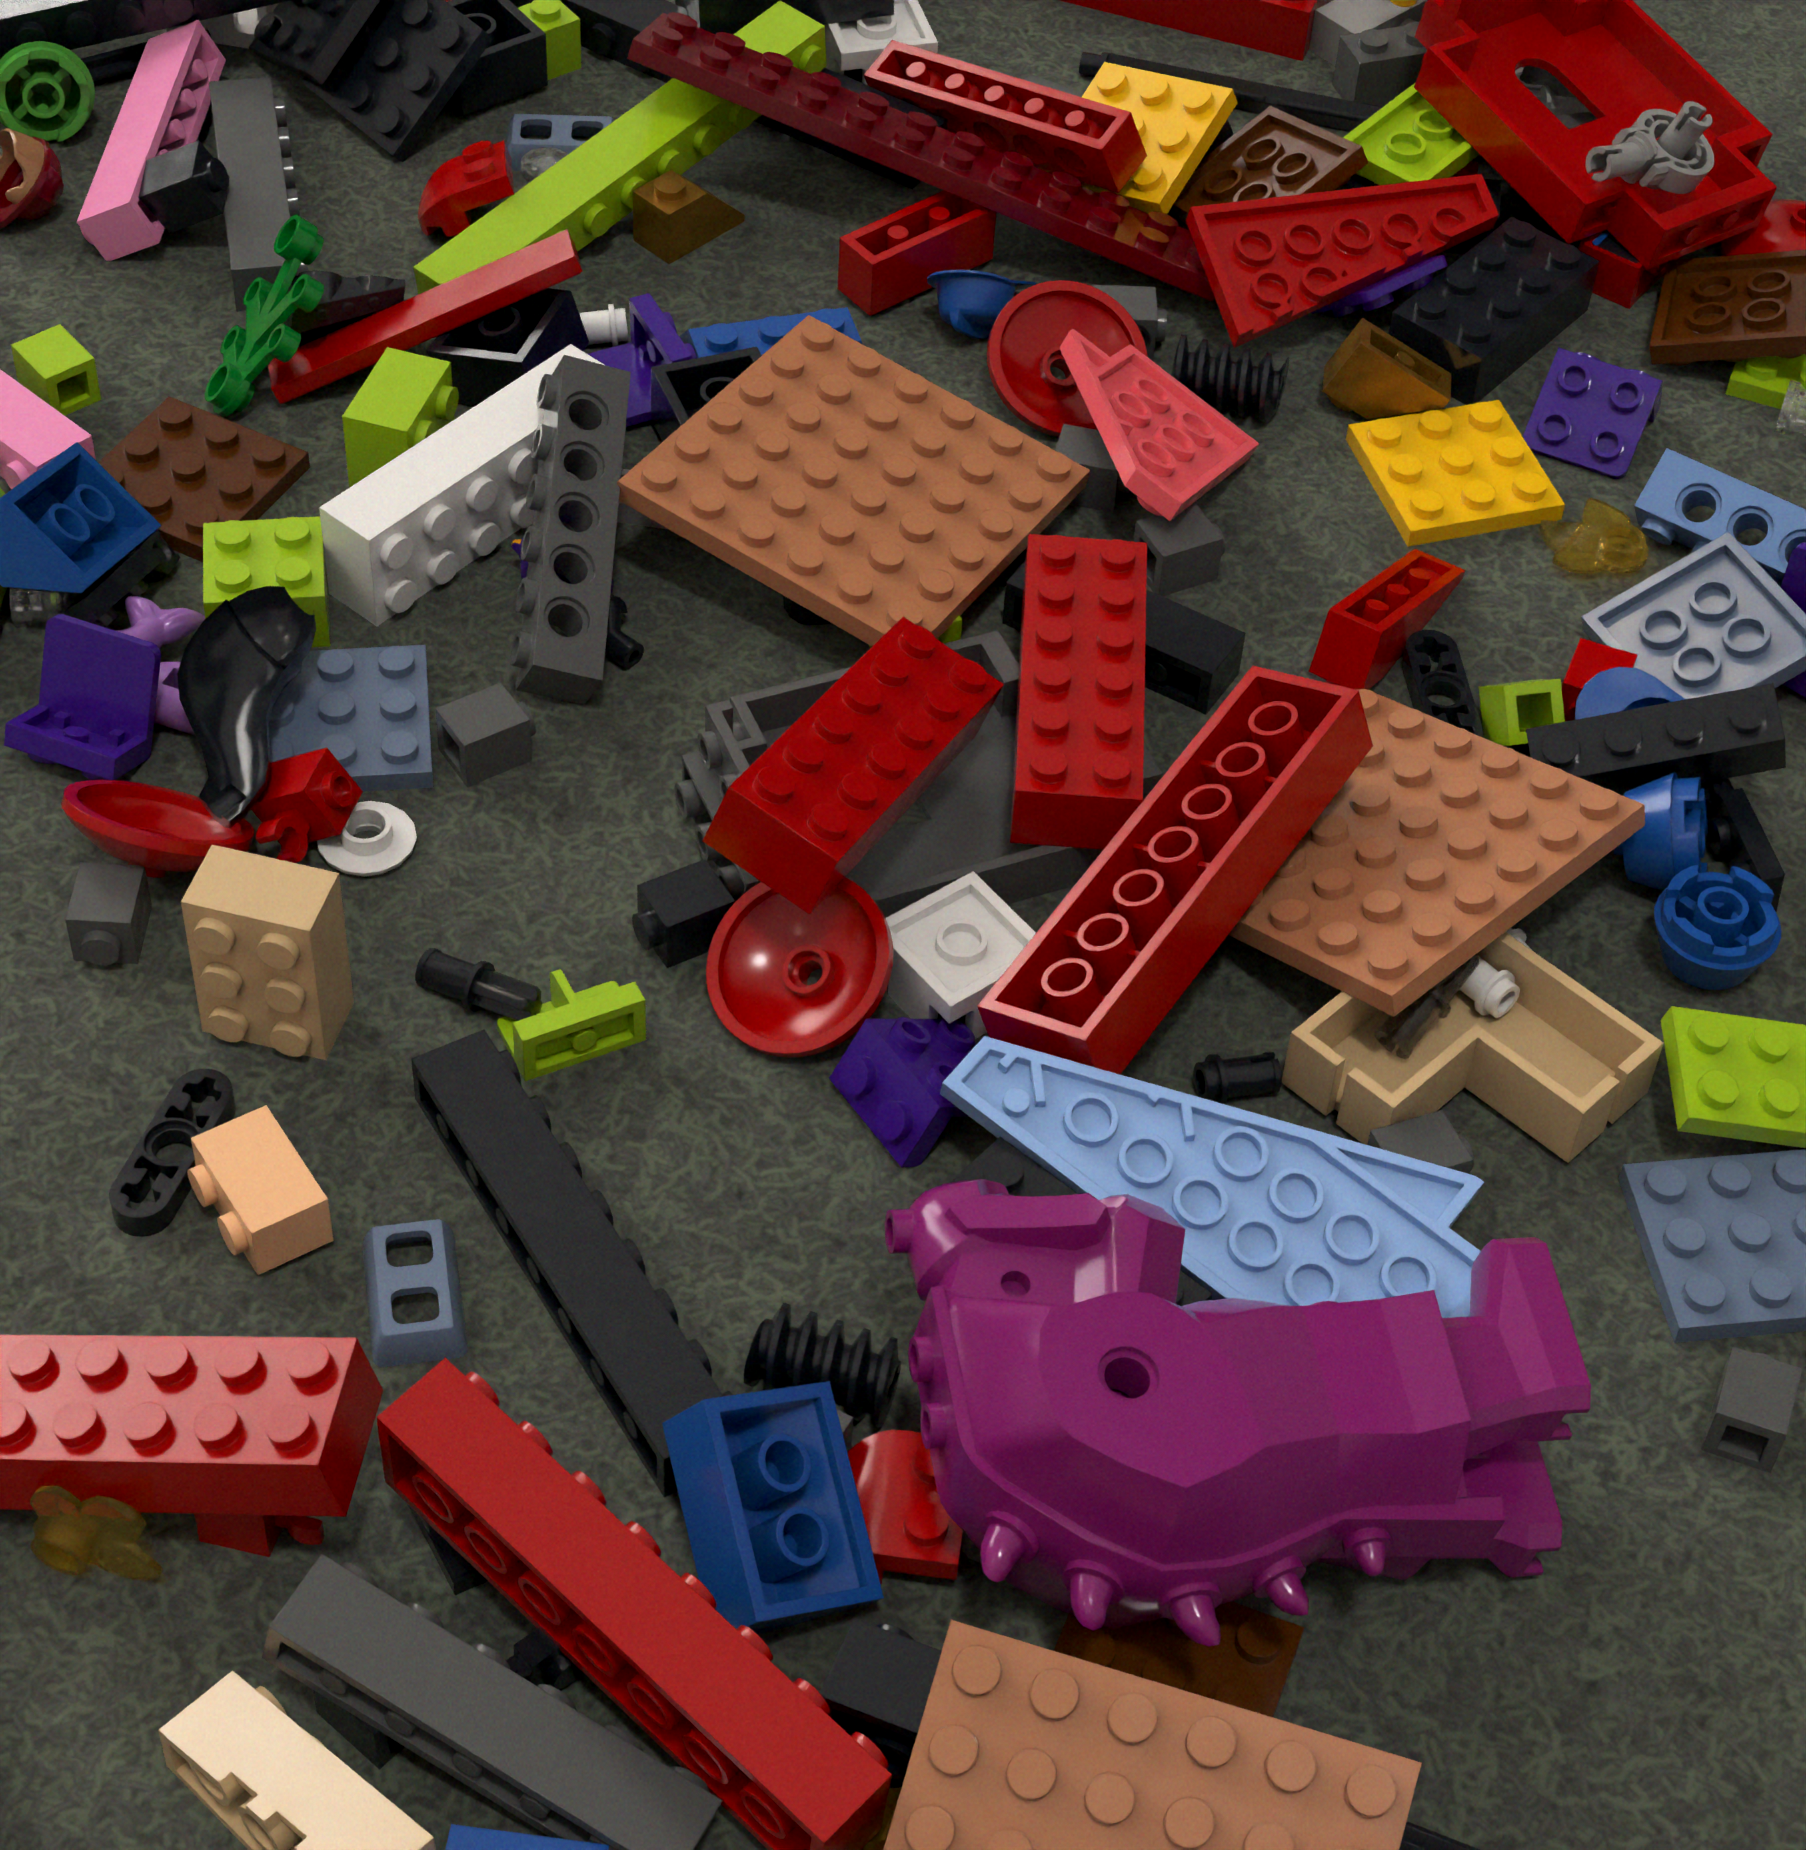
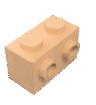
[187,1105,334,1275]

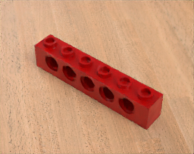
[863,40,1147,193]

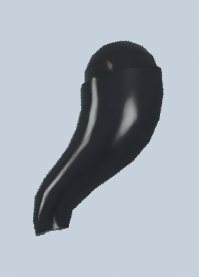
[177,586,316,828]

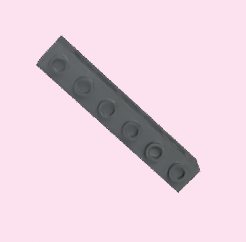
[510,355,631,704]

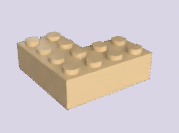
[1282,932,1664,1163]

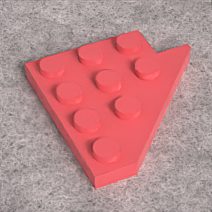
[1059,329,1259,521]

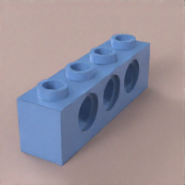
[1634,448,1806,587]

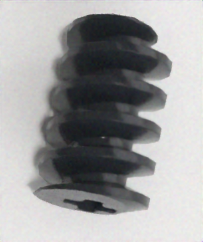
[1171,334,1289,424]
[744,1303,901,1428]

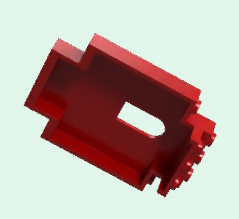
[1414,0,1777,270]

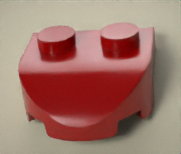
[418,140,514,237]
[847,1430,963,1584]

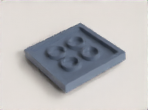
[1581,532,1806,699]
[269,645,433,792]
[1618,1149,1806,1343]

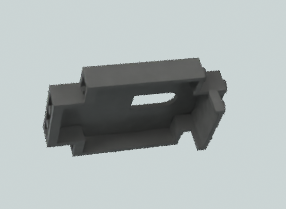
[674,630,1163,918]

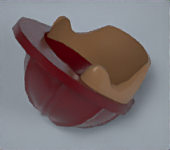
[0,128,64,229]

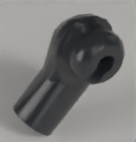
[605,594,644,670]

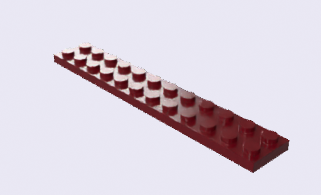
[627,12,1215,302]

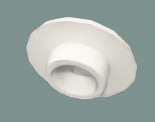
[317,801,417,877]

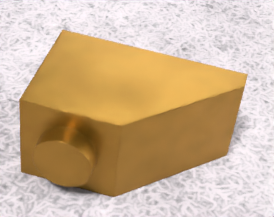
[633,170,745,264]
[1322,318,1451,419]

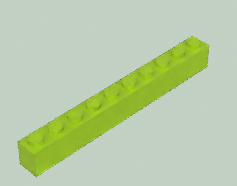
[413,1,827,294]

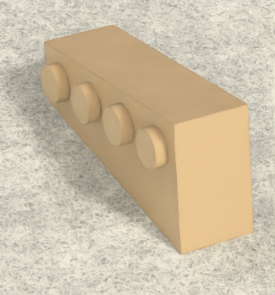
[158,1670,436,1850]

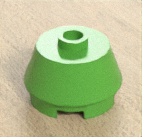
[0,41,95,142]

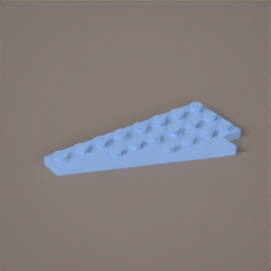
[940,1036,1484,1318]

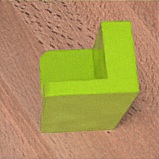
[497,969,646,1081]

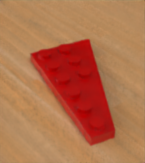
[1186,174,1499,348]

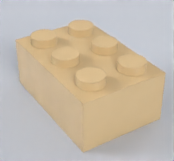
[181,845,354,1060]

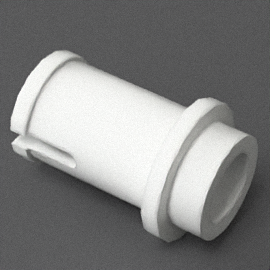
[579,304,629,347]
[1445,954,1520,1018]

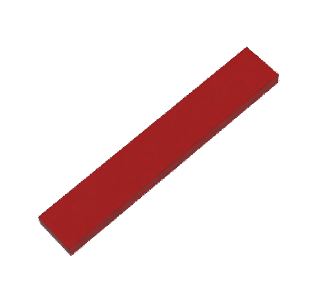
[268,229,583,404]

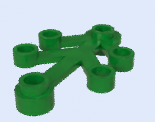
[205,215,324,417]

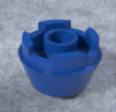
[1614,772,1708,891]
[1654,865,1781,990]

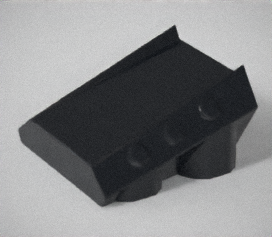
[284,270,406,347]

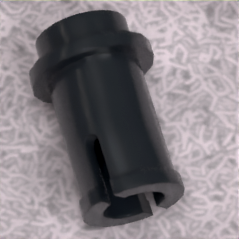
[1193,1052,1282,1104]

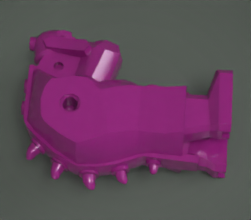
[885,1179,1591,1647]

